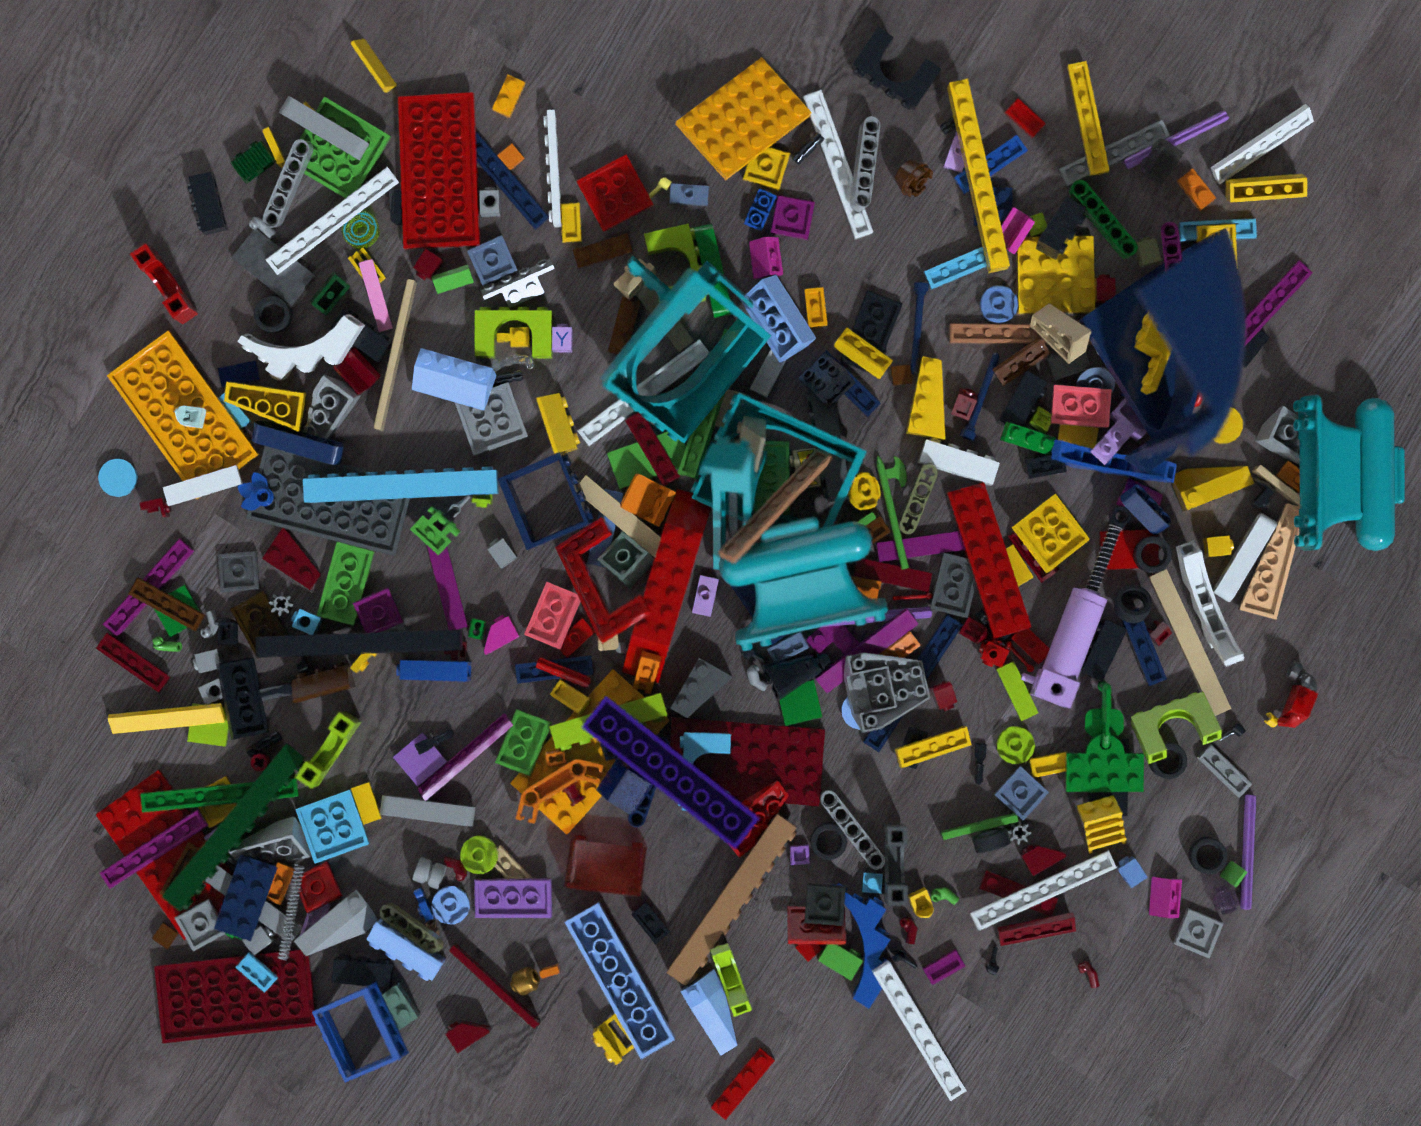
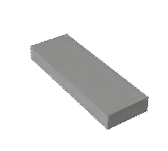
[1196,744,1252,798]

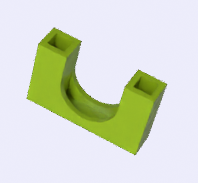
[644,223,709,302]
[475,307,553,359]
[1131,692,1222,764]
[295,711,362,788]

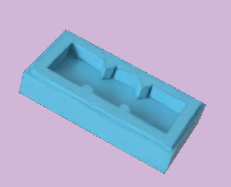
[236,952,278,993]

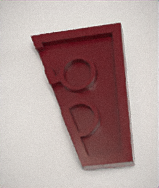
[262,528,322,590]

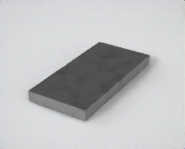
[231,229,316,306]

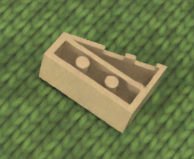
[1030,304,1091,364]

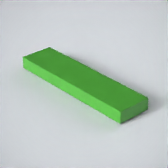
[940,813,1018,840]

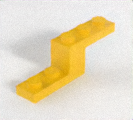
[1134,313,1172,395]

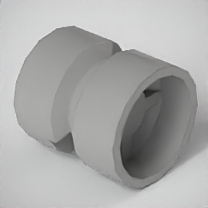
[413,857,447,889]

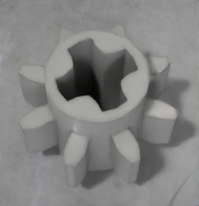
[269,592,293,617]
[1007,820,1031,845]

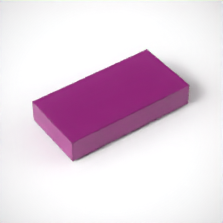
[922,949,965,985]

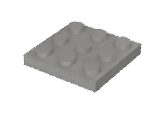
[455,382,528,456]

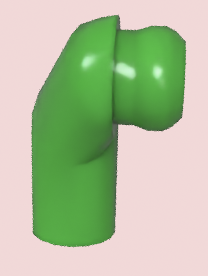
[152,636,182,652]
[930,887,960,905]

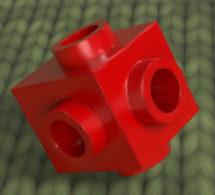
[978,638,1010,668]

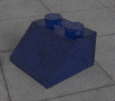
[596,759,653,816]

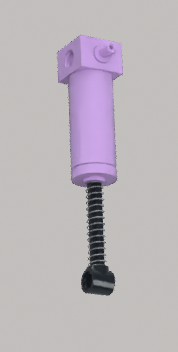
[1021,506,1131,708]

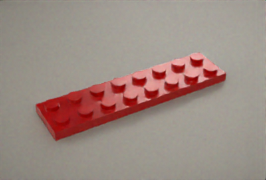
[947,482,1031,639]

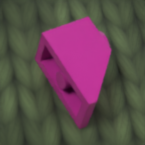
[484,615,520,655]

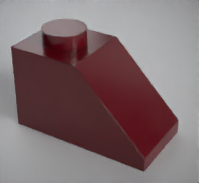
[929,681,957,711]
[1019,844,1067,876]
[445,1020,492,1054]

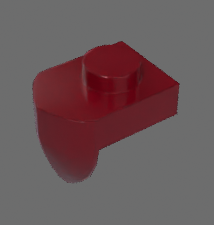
[958,617,988,644]

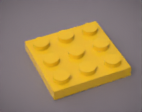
[1011,493,1090,573]

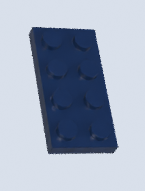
[214,855,278,941]

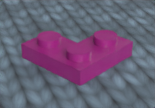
[806,625,859,655]

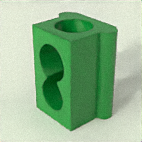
[468,618,487,640]

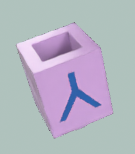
[552,324,573,352]

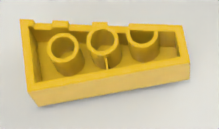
[906,356,945,441]
[224,382,306,431]

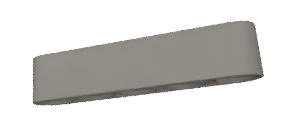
[279,96,369,160]
[850,116,880,212]
[262,139,314,228]
[820,790,885,870]
[380,795,476,826]

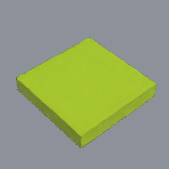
[187,703,229,747]

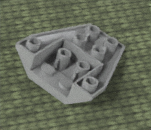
[844,653,930,733]

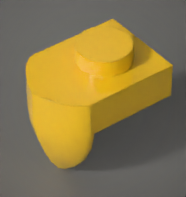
[907,887,934,918]

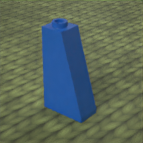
[396,660,471,682]

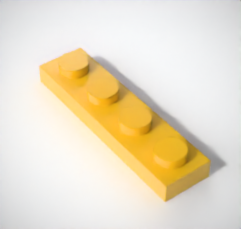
[895,726,972,768]

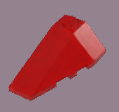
[727,780,789,858]

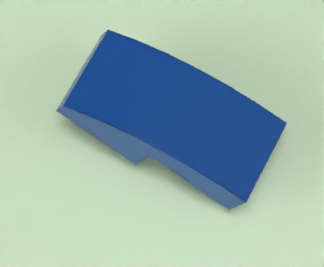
[744,188,777,231]

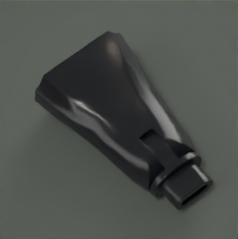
[763,651,832,700]

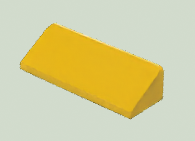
[351,39,396,93]
[833,327,893,379]

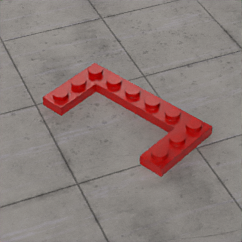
[555,517,651,643]

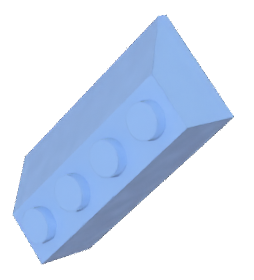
[740,275,816,363]
[412,348,497,411]
[367,918,446,981]

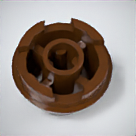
[895,159,933,197]

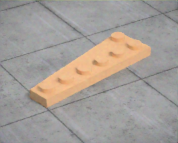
[1238,503,1300,619]

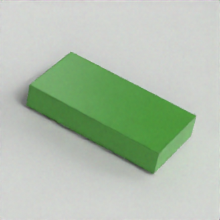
[431,265,474,294]

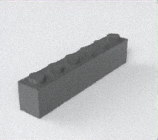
[805,389,849,503]

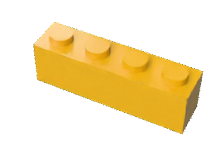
[1226,174,1307,203]

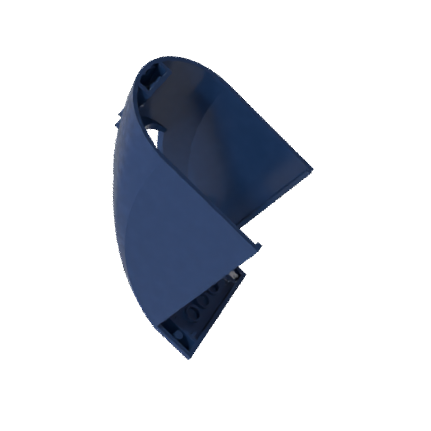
[1078,228,1246,473]

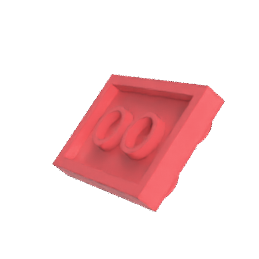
[1050,385,1112,428]
[524,582,581,649]

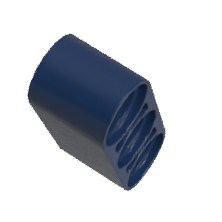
[1120,484,1172,535]

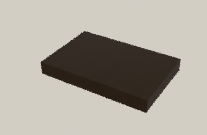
[230,590,289,659]

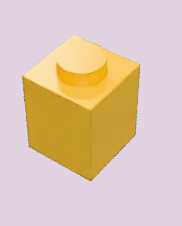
[1203,535,1234,557]

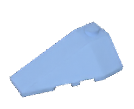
[681,969,737,1055]

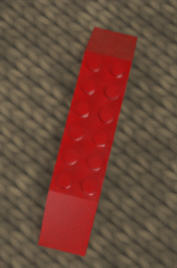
[622,489,712,683]

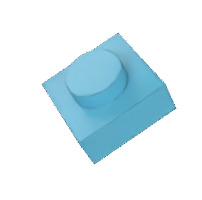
[862,872,883,894]

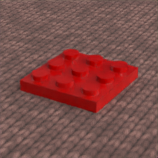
[576,154,654,232]

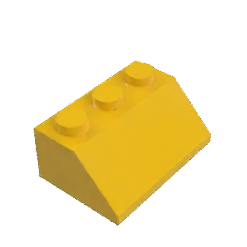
[536,393,580,454]

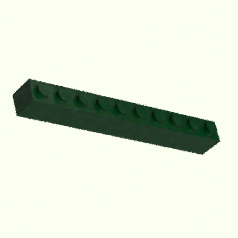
[161,743,306,911]

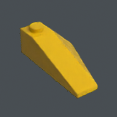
[1172,466,1254,511]

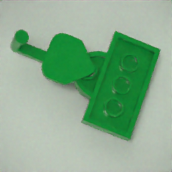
[1065,681,1144,792]

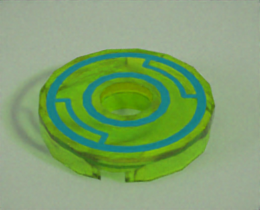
[342,211,380,249]

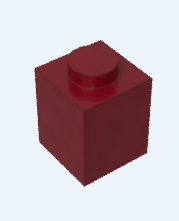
[413,249,443,281]
[1094,274,1116,303]

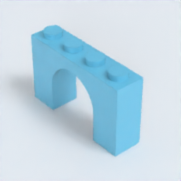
[678,732,731,811]

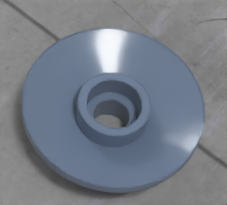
[1076,367,1115,394]

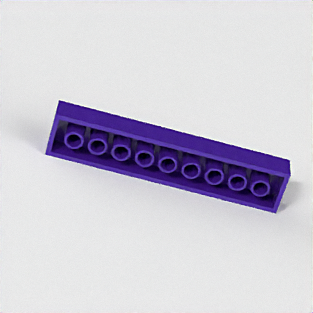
[582,696,759,849]

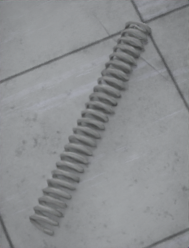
[278,863,305,961]

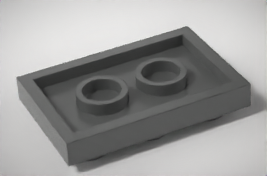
[930,553,976,618]

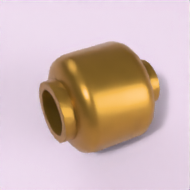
[510,967,540,995]

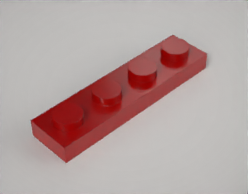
[711,1047,775,1120]

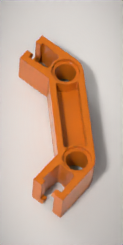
[516,758,604,824]

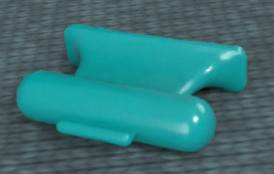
[1293,395,1405,551]
[719,517,888,651]

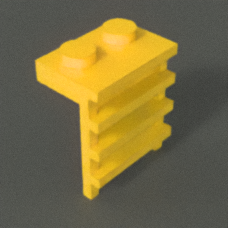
[1077,795,1126,854]
[592,1013,634,1065]

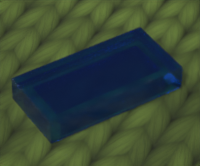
[218,361,260,388]

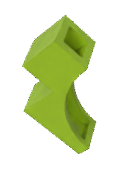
[710,943,752,1017]

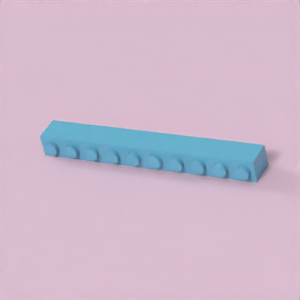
[303,466,499,503]

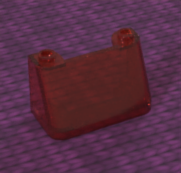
[564,835,647,896]

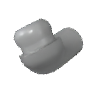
[746,664,769,691]

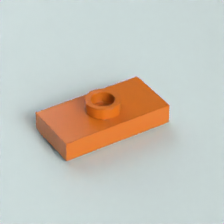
[879,631,921,658]

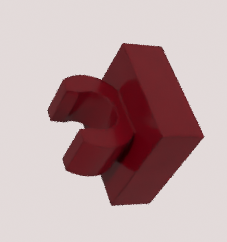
[1147,620,1172,646]
[444,642,467,661]

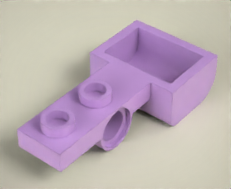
[1090,397,1147,465]

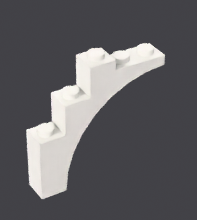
[238,314,365,381]
[1176,540,1244,666]

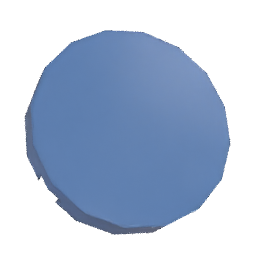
[980,285,1018,324]

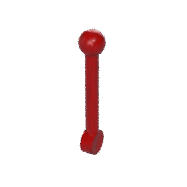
[893,592,933,600]
[1004,641,1034,672]

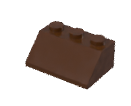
[291,662,356,703]

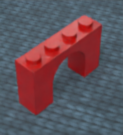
[130,244,198,324]

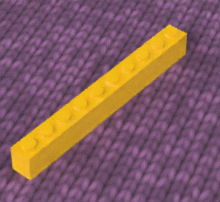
[947,79,1010,273]

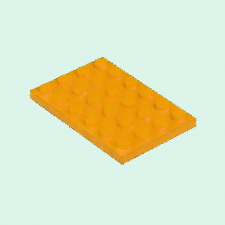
[675,57,812,181]

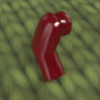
[443,856,467,881]
[899,917,918,944]
[1077,961,1100,988]

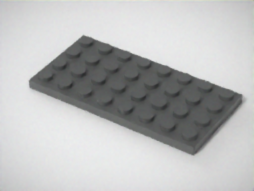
[246,446,411,556]

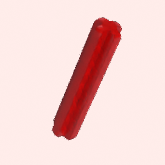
[536,658,591,688]

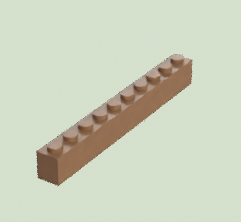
[667,812,797,986]

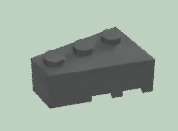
[671,658,732,718]

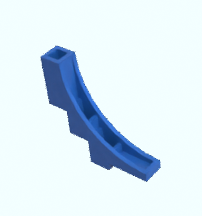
[1051,440,1177,483]
[831,882,892,1009]

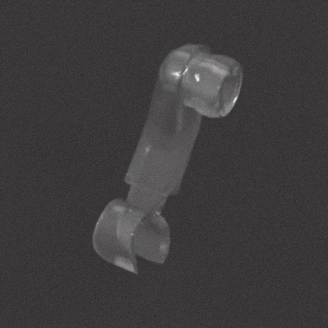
[492,353,535,372]

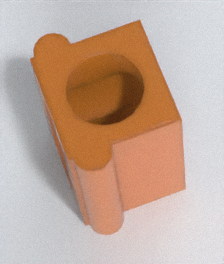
[545,750,567,767]

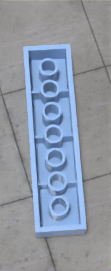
[565,902,675,1059]

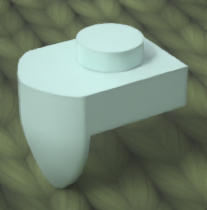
[174,405,207,428]

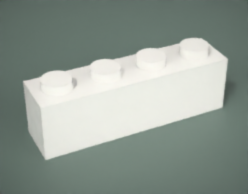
[918,438,1000,486]

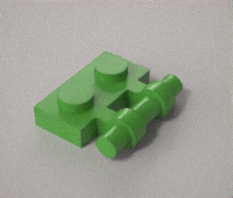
[410,505,461,555]

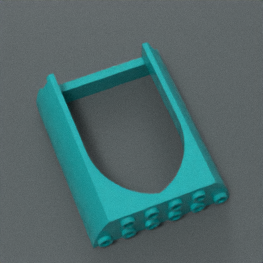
[600,268,772,443]
[690,393,867,528]

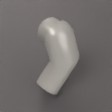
[249,216,276,239]
[200,610,218,638]

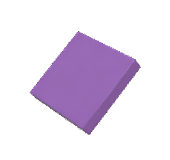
[393,732,448,786]

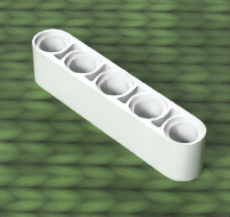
[1213,512,1278,602]

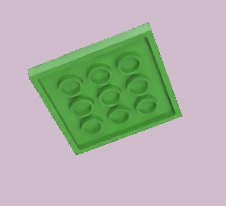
[292,97,391,198]

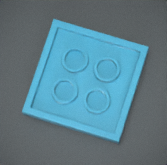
[295,789,370,864]

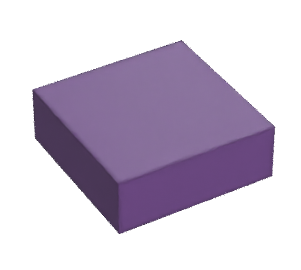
[789,844,810,865]

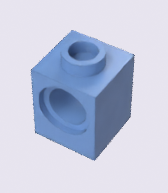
[1116,856,1148,888]

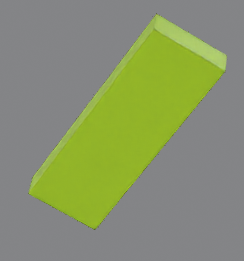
[996,661,1039,721]

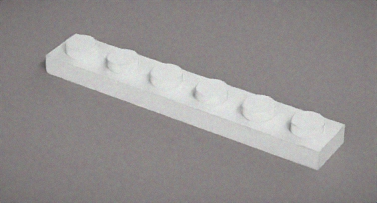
[1211,104,1314,185]
[544,110,562,227]

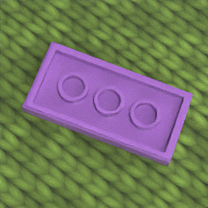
[474,878,552,918]

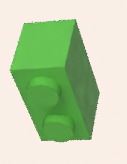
[817,944,863,981]

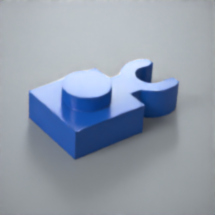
[413,887,435,922]

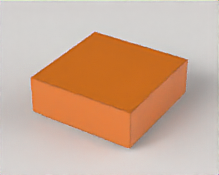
[497,143,524,171]
[539,963,561,979]

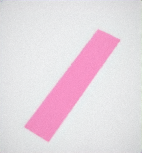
[359,259,393,332]

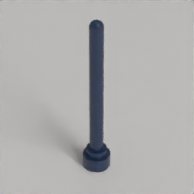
[910,282,929,375]
[959,352,1000,441]

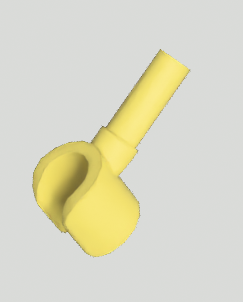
[648,178,672,198]

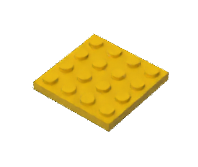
[1017,236,1095,314]

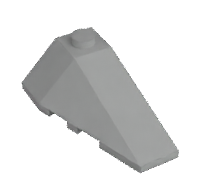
[1255,406,1300,465]
[228,817,310,865]

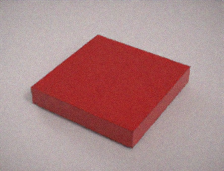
[292,861,343,914]

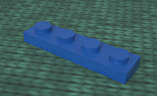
[954,135,1028,194]

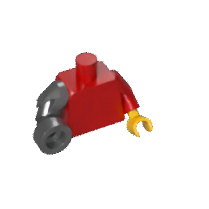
[1264,660,1318,728]

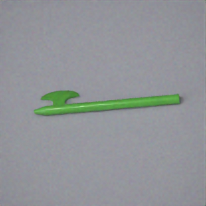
[877,456,909,569]

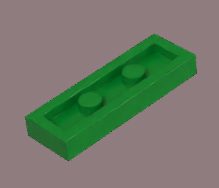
[1000,422,1056,455]

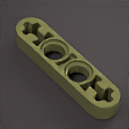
[899,463,938,534]
[380,903,444,953]

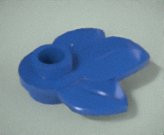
[237,472,274,511]

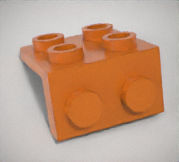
[620,473,676,527]

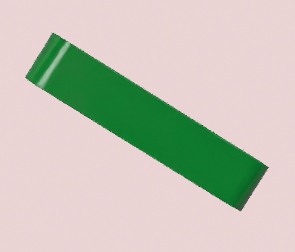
[1069,180,1138,259]
[693,223,732,318]

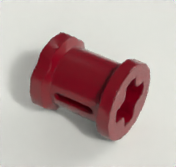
[251,753,271,771]
[562,782,586,807]

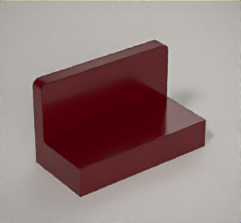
[333,348,381,395]

